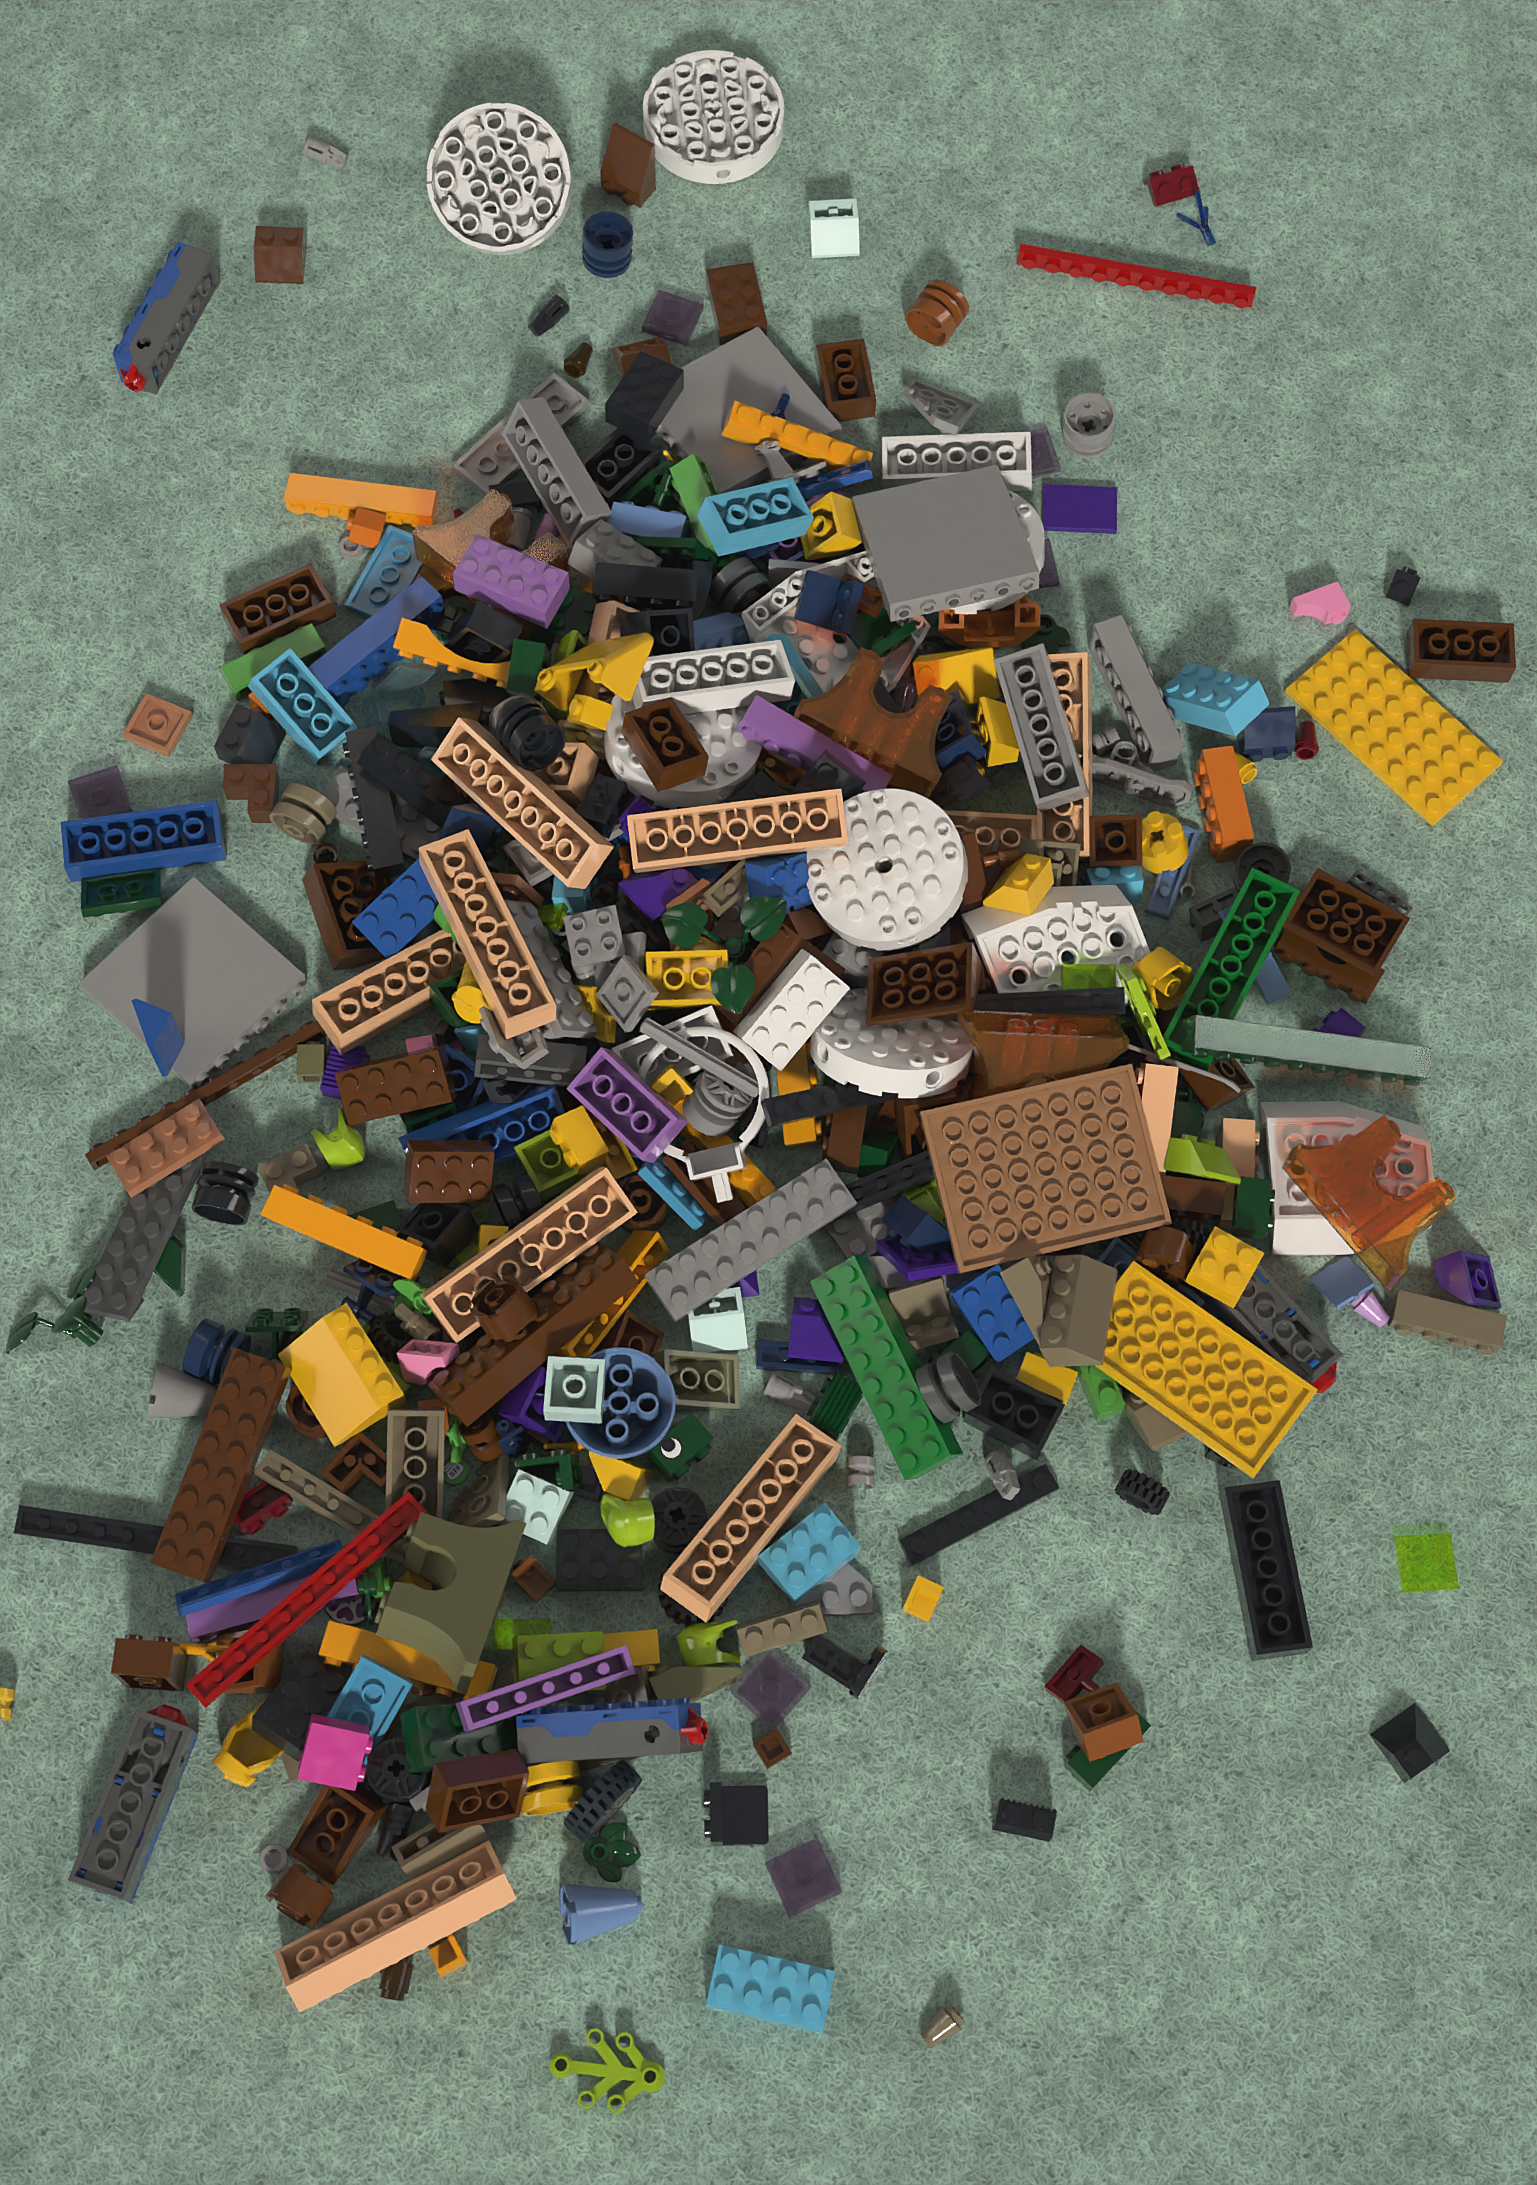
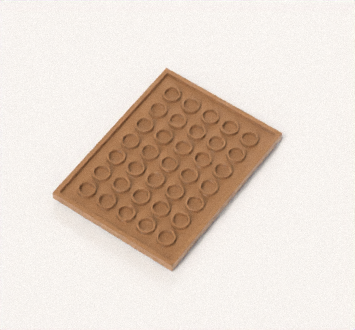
[919,1064,1172,1274]

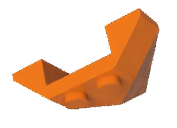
[939,594,1040,648]

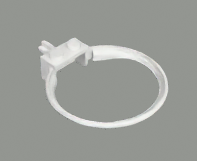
[638,1027,769,1203]

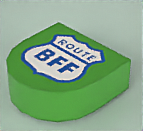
[443,1455,469,1486]

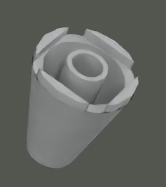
[146,1362,218,1418]

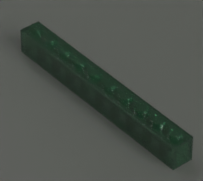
[1181,1015,1431,1086]

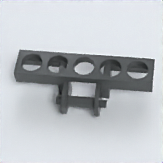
[1348,870,1413,916]

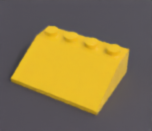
[278,1303,407,1447]

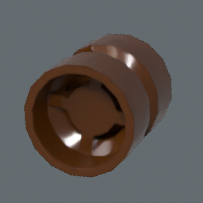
[458,1410,503,1462]

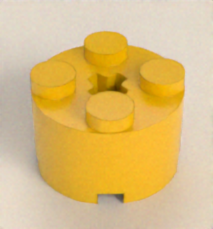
[1142,811,1189,874]
[1131,947,1194,1011]

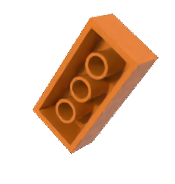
[1192,745,1254,863]

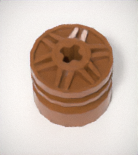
[905,280,969,347]

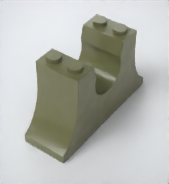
[375,1512,526,1694]

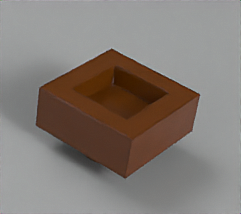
[752,1729,792,1770]

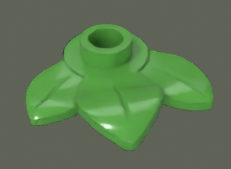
[393,1279,434,1322]
[447,1412,468,1463]

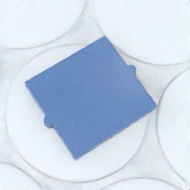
[1310,1256,1375,1309]

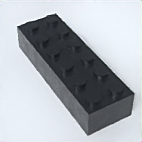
[1219,1480,1313,1661]

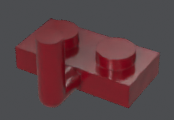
[1044,1645,1104,1704]

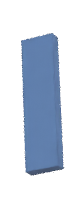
[1144,824,1201,921]
[1218,905,1292,1005]

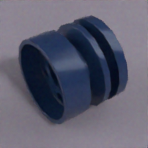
[582,211,633,278]
[183,1318,251,1385]

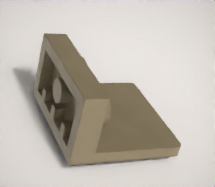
[888,1276,959,1350]

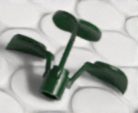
[661,896,787,1014]
[5,1262,104,1354]

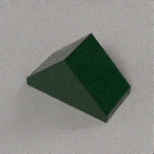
[857,1127,898,1179]

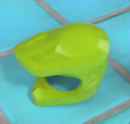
[310,1107,365,1171]
[600,1494,655,1547]
[676,1619,741,1667]

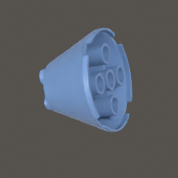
[565,1348,676,1459]

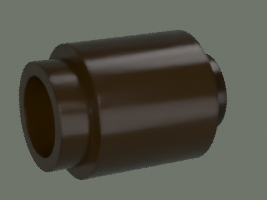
[379,1957,414,2001]

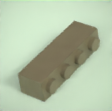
[1388,1289,1507,1355]

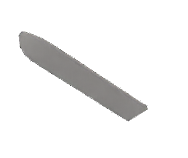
[1089,1031,1241,1093]

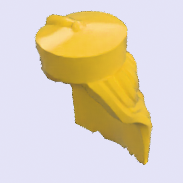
[451,960,491,1023]
[212,1696,284,1787]

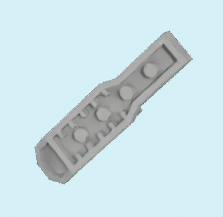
[1092,741,1194,807]

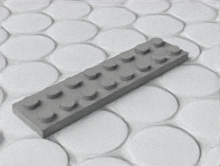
[644,1159,857,1322]

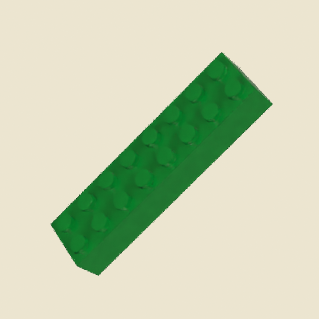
[1163,868,1300,1076]
[810,1256,963,1480]

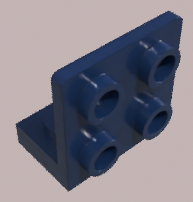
[794,570,864,634]

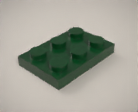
[632,536,719,570]
[81,867,162,918]

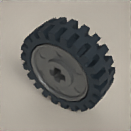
[563,1760,642,1842]

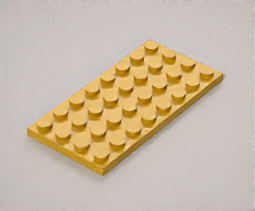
[1285,629,1503,827]
[1094,1261,1318,1479]

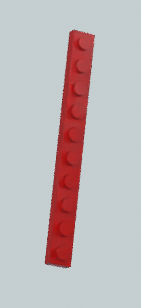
[1017,243,1256,308]
[185,1491,428,1708]

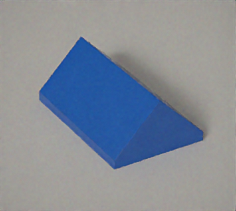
[131,999,185,1077]

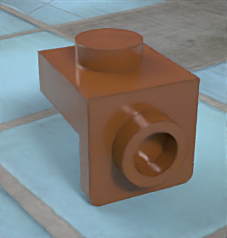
[511,1555,556,1603]

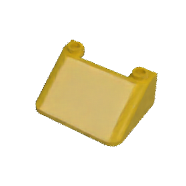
[534,633,654,711]

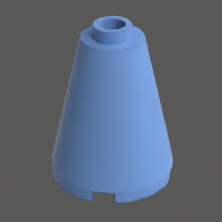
[559,1884,642,1945]

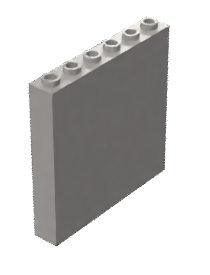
[655,327,842,494]
[852,465,1039,622]
[79,876,307,1090]

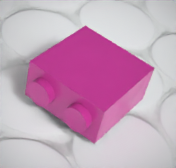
[297,1714,374,1791]

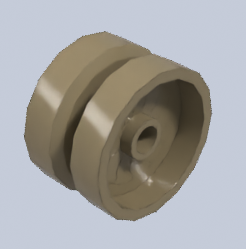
[269,783,337,845]

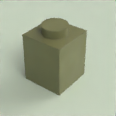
[296,1041,327,1083]

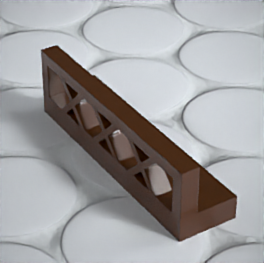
[662,1139,749,1227]

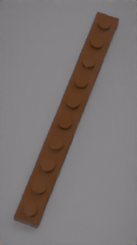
[85,1020,327,1171]

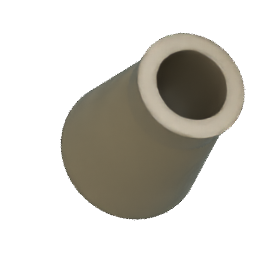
[920,2003,965,2048]

